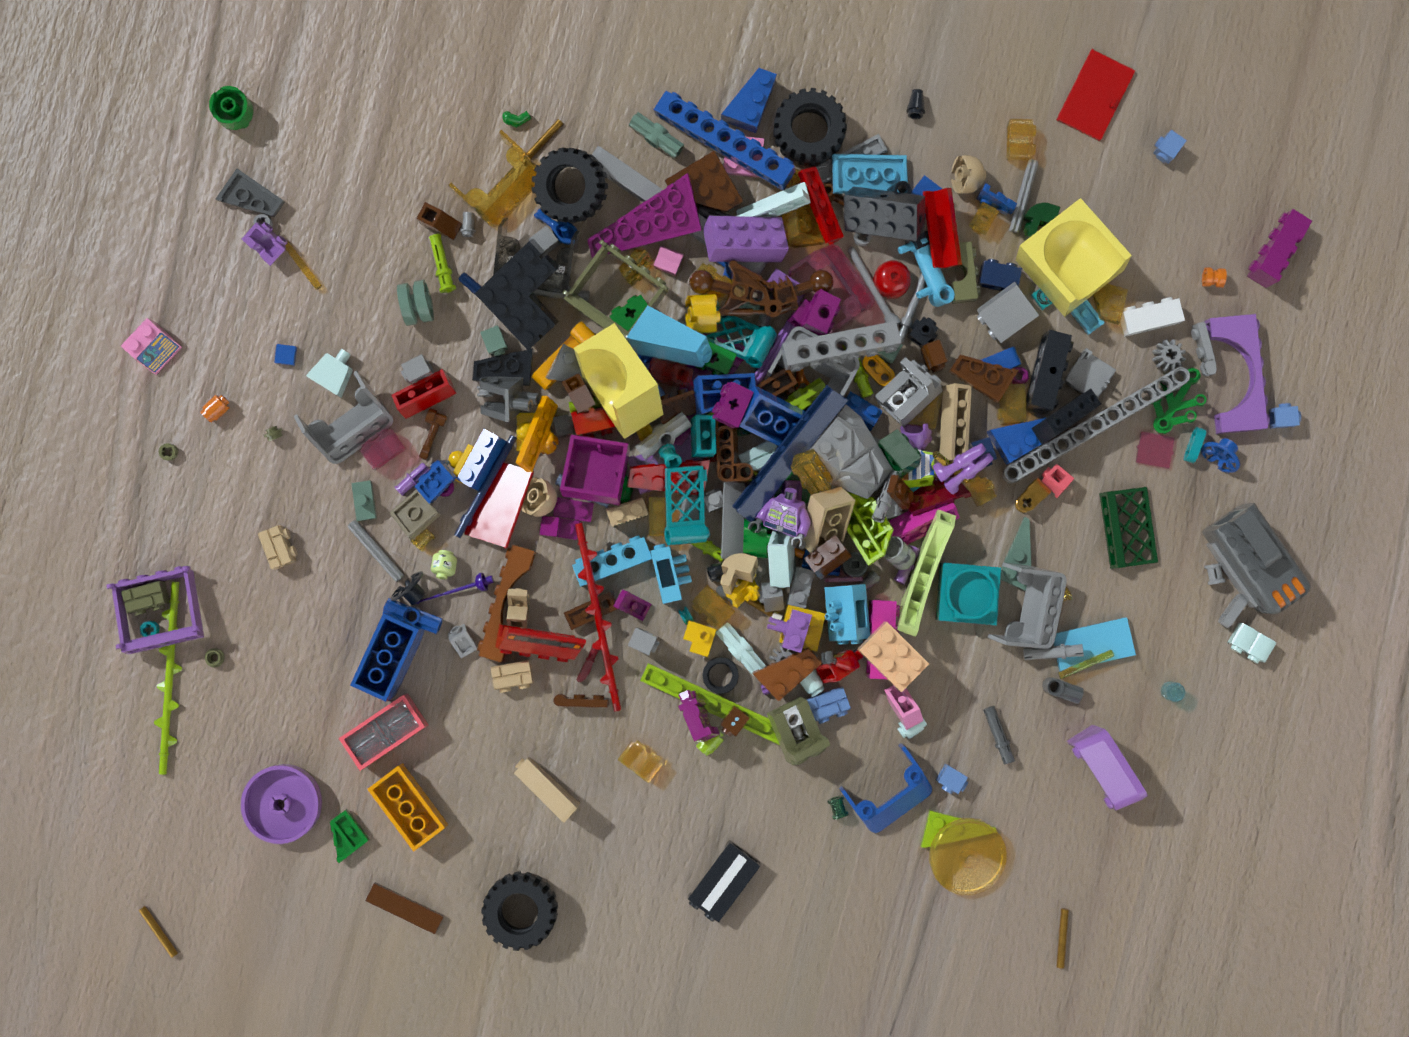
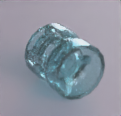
[1161,681,1185,702]

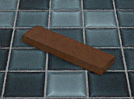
[365,882,444,934]

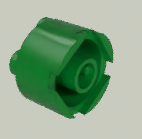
[209,86,254,130]
[743,519,771,558]

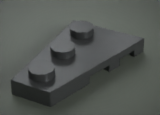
[215,169,285,217]

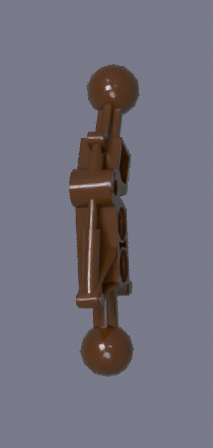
[689,260,834,318]

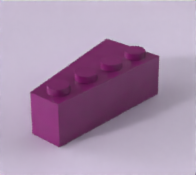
[1247,209,1312,288]

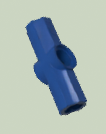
[383,598,443,634]

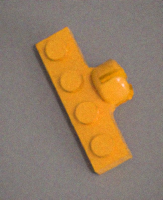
[515,396,559,472]

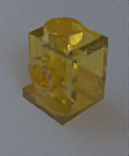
[969,202,999,235]

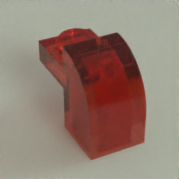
[648,358,694,388]

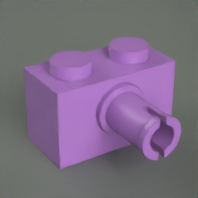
[767,609,812,653]

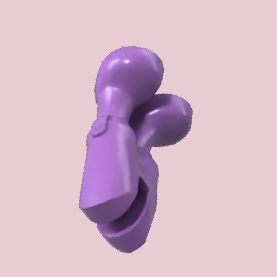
[933,443,994,494]

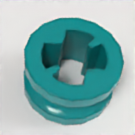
[678,606,695,625]
[140,621,160,637]

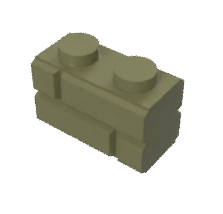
[122,581,170,616]

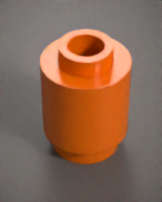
[201,395,230,423]

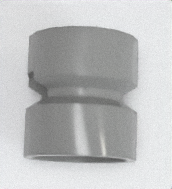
[883,536,915,570]

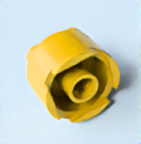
[685,294,720,333]

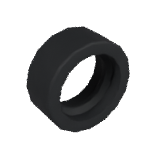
[702,657,739,694]

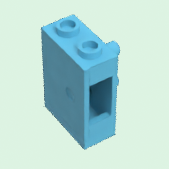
[651,544,692,604]
[824,584,870,645]

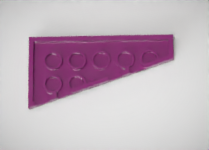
[587,173,702,258]

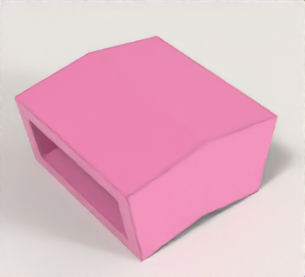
[653,246,684,276]

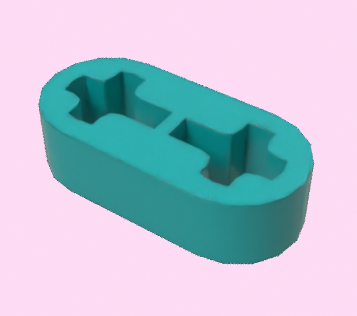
[1183,427,1206,464]

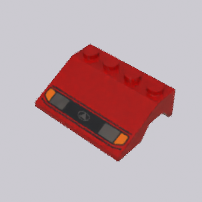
[495,624,586,662]

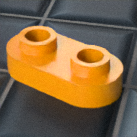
[862,355,895,387]

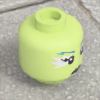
[431,550,457,580]

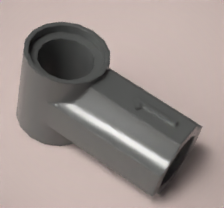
[1042,677,1084,704]

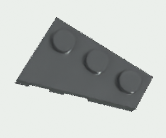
[545,344,587,385]

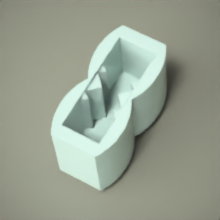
[1227,623,1276,664]

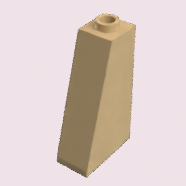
[514,757,580,823]

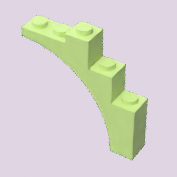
[897,509,956,637]

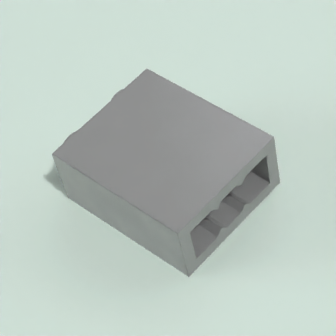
[977,282,1039,343]

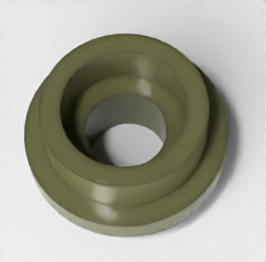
[264,426,283,441]
[205,648,225,667]

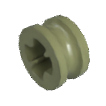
[158,443,178,461]

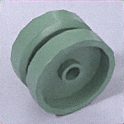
[397,279,434,326]

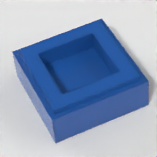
[274,344,297,366]

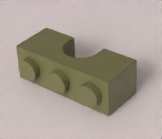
[950,241,980,304]

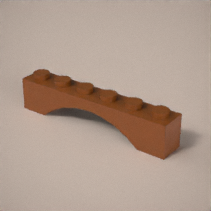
[477,545,536,662]

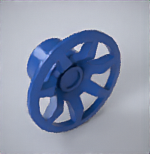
[1201,438,1240,473]

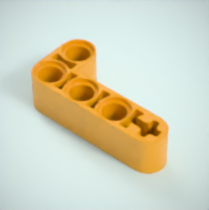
[531,321,596,391]

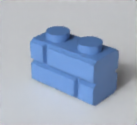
[806,686,851,724]

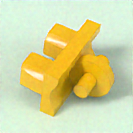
[725,574,760,608]

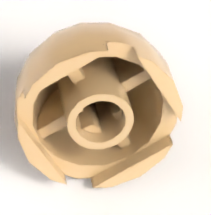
[951,155,986,194]
[521,478,557,517]

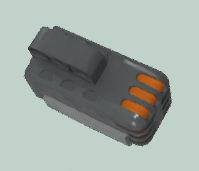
[1202,503,1311,614]

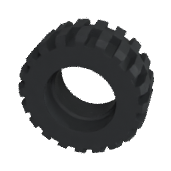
[773,88,847,167]
[531,148,608,223]
[481,871,558,951]

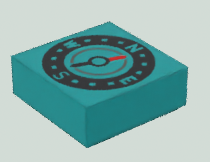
[1031,289,1052,310]

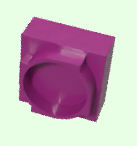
[560,435,630,505]

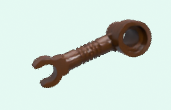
[419,408,448,460]

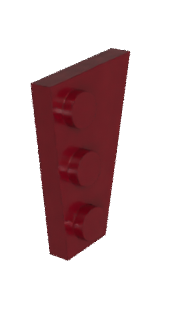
[908,474,971,516]

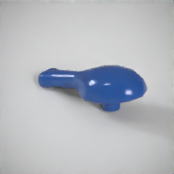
[534,209,579,245]

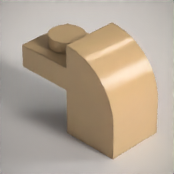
[720,553,759,595]
[506,588,530,628]

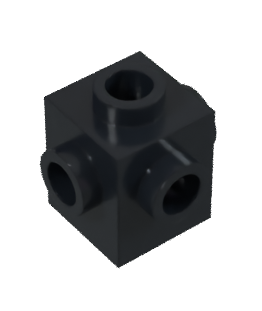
[907,317,939,348]

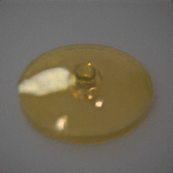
[929,818,1007,895]

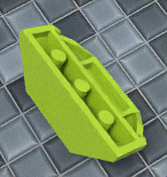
[847,492,894,566]

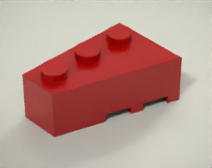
[571,407,617,438]

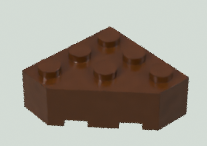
[665,151,744,212]

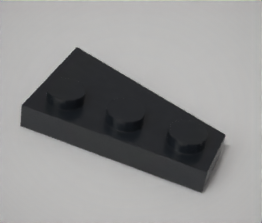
[472,348,534,386]

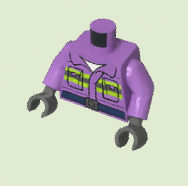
[748,488,811,549]

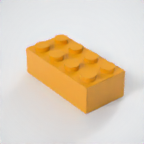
[367,763,449,852]

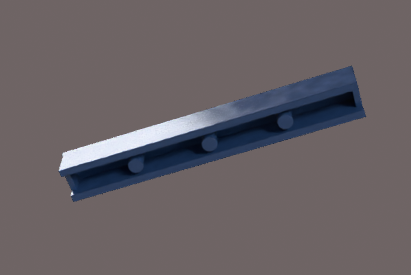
[732,385,848,522]

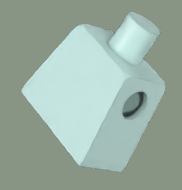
[306,349,353,397]

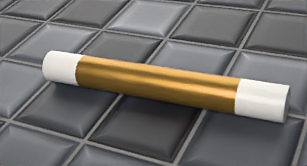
[744,600,783,620]

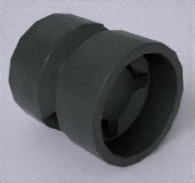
[841,552,868,577]

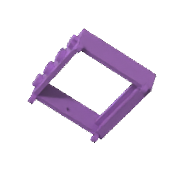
[106,566,204,654]

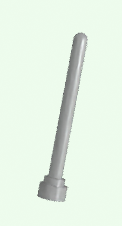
[848,247,901,325]

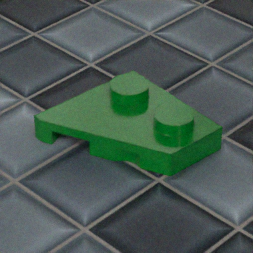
[330,809,370,863]

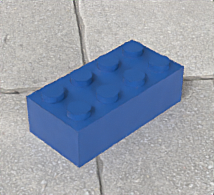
[739,385,806,446]

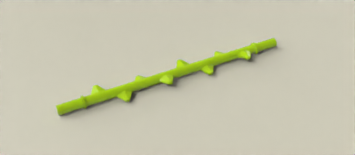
[154,582,182,775]

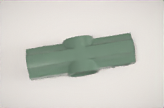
[629,112,684,159]

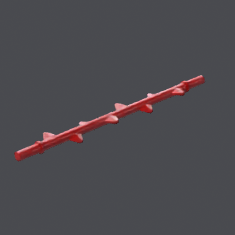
[575,522,621,712]

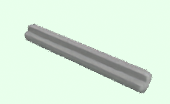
[1009,159,1039,233]
[348,520,404,582]

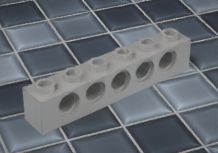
[781,321,901,372]

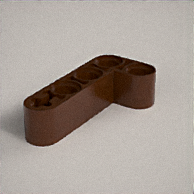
[716,420,758,482]

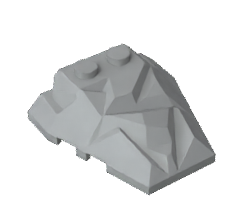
[797,405,893,499]

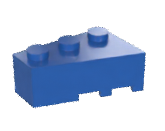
[721,68,777,133]
[693,373,756,415]
[986,418,1045,465]

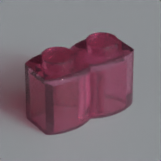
[360,429,406,471]

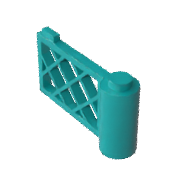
[706,305,777,368]
[664,465,710,546]

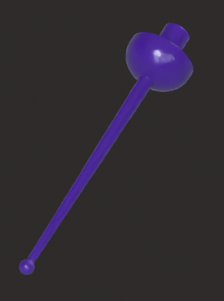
[416,572,494,604]

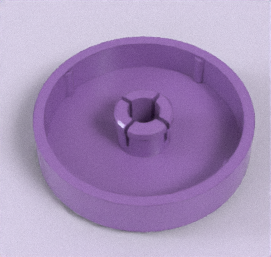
[241,764,322,844]

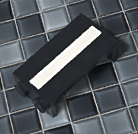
[688,840,761,923]

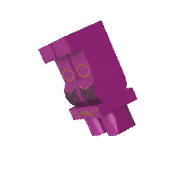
[678,690,720,742]

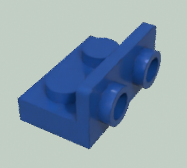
[415,460,457,504]

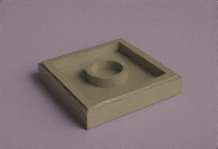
[389,489,441,541]

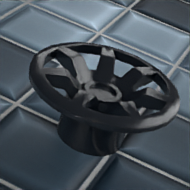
[391,571,426,605]

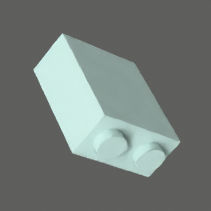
[768,530,796,588]

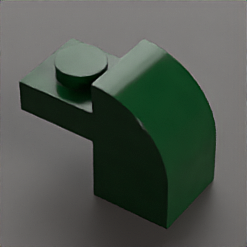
[1023,202,1061,241]

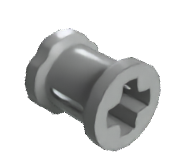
[1204,563,1226,585]

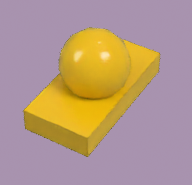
[516,413,535,451]
[448,444,474,484]

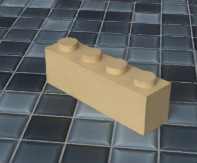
[939,383,972,463]

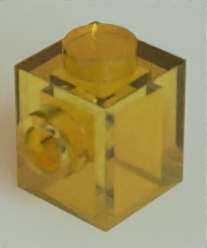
[966,476,997,507]

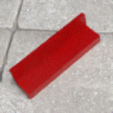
[798,167,844,245]
[923,188,962,268]

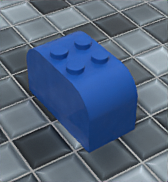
[350,613,424,702]

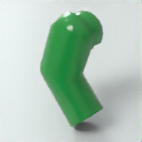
[502,111,531,128]
[620,475,633,504]

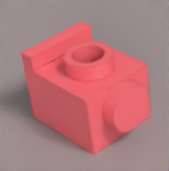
[1041,464,1075,498]

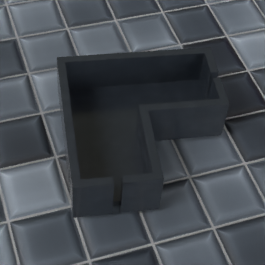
[475,239,560,351]

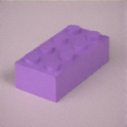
[703,216,789,262]

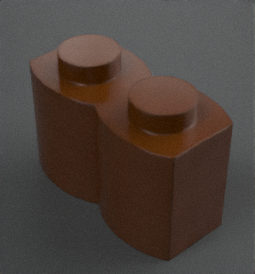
[920,340,949,373]

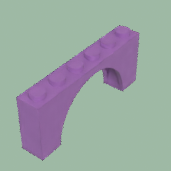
[1204,314,1270,434]

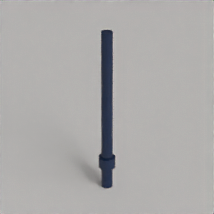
[454,435,517,539]

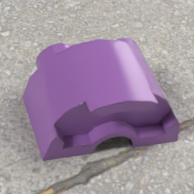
[242,222,287,266]

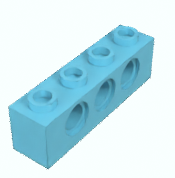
[572,535,652,587]

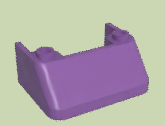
[1067,725,1148,810]

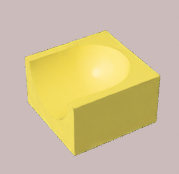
[1015,198,1132,317]
[574,323,664,439]

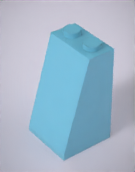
[627,306,712,368]

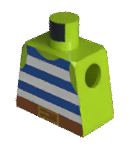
[901,450,945,488]

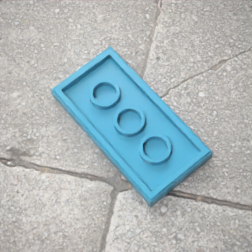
[832,154,908,194]
[1053,617,1136,672]

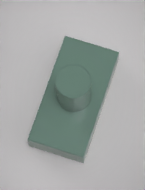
[351,480,377,521]

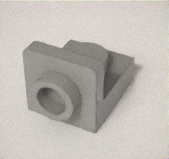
[448,624,478,658]

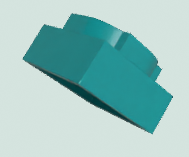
[936,563,1001,625]

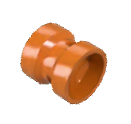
[1202,267,1227,288]

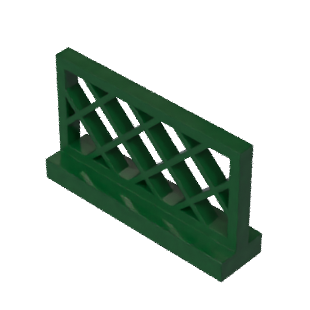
[1099,487,1158,569]

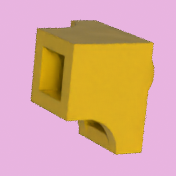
[683,621,716,657]

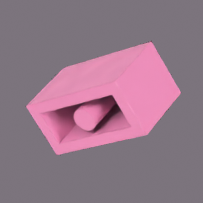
[884,686,923,730]

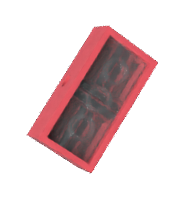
[338,693,429,771]

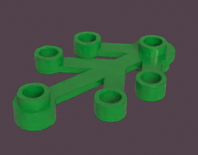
[1153,368,1207,434]

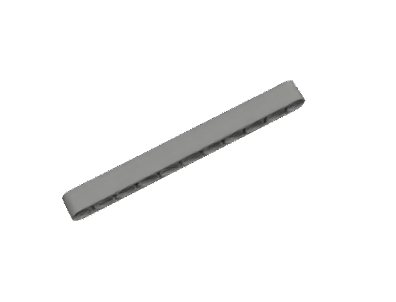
[592,146,767,275]
[1003,367,1190,484]

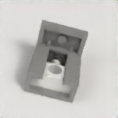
[875,357,942,428]

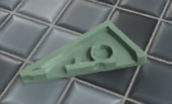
[1000,517,1031,591]

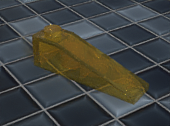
[781,168,825,248]

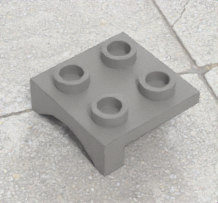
[1064,348,1116,398]

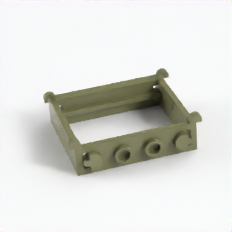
[563,240,669,344]

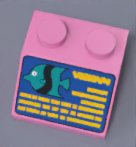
[121,318,182,375]

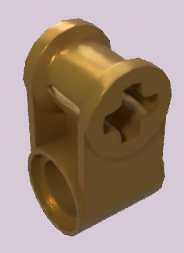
[1015,477,1051,513]

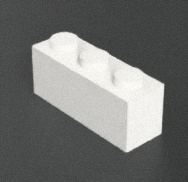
[1119,297,1185,337]

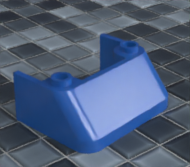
[839,743,932,833]

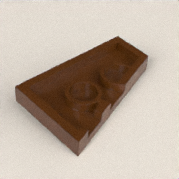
[949,355,1019,403]

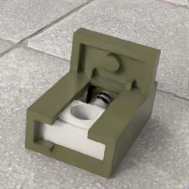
[767,696,830,765]

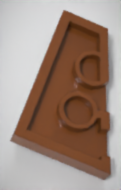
[752,648,822,702]

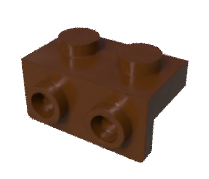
[660,388,696,424]

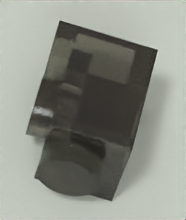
[553,414,576,439]

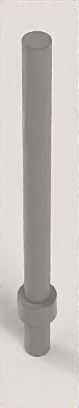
[899,273,926,342]

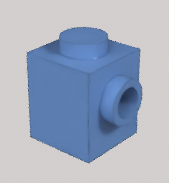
[1153,130,1187,164]
[1268,403,1301,429]
[936,763,968,794]

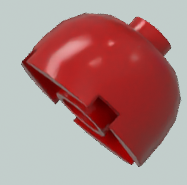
[873,260,911,299]

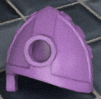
[900,424,932,451]

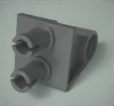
[479,376,540,422]

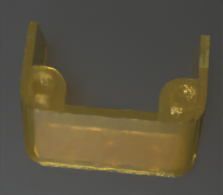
[449,130,537,227]

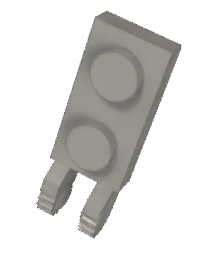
[1191,322,1217,377]

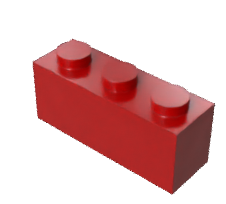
[391,369,457,419]

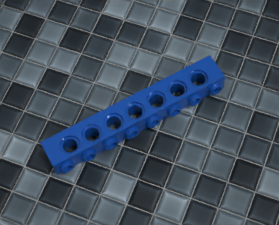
[654,91,795,191]

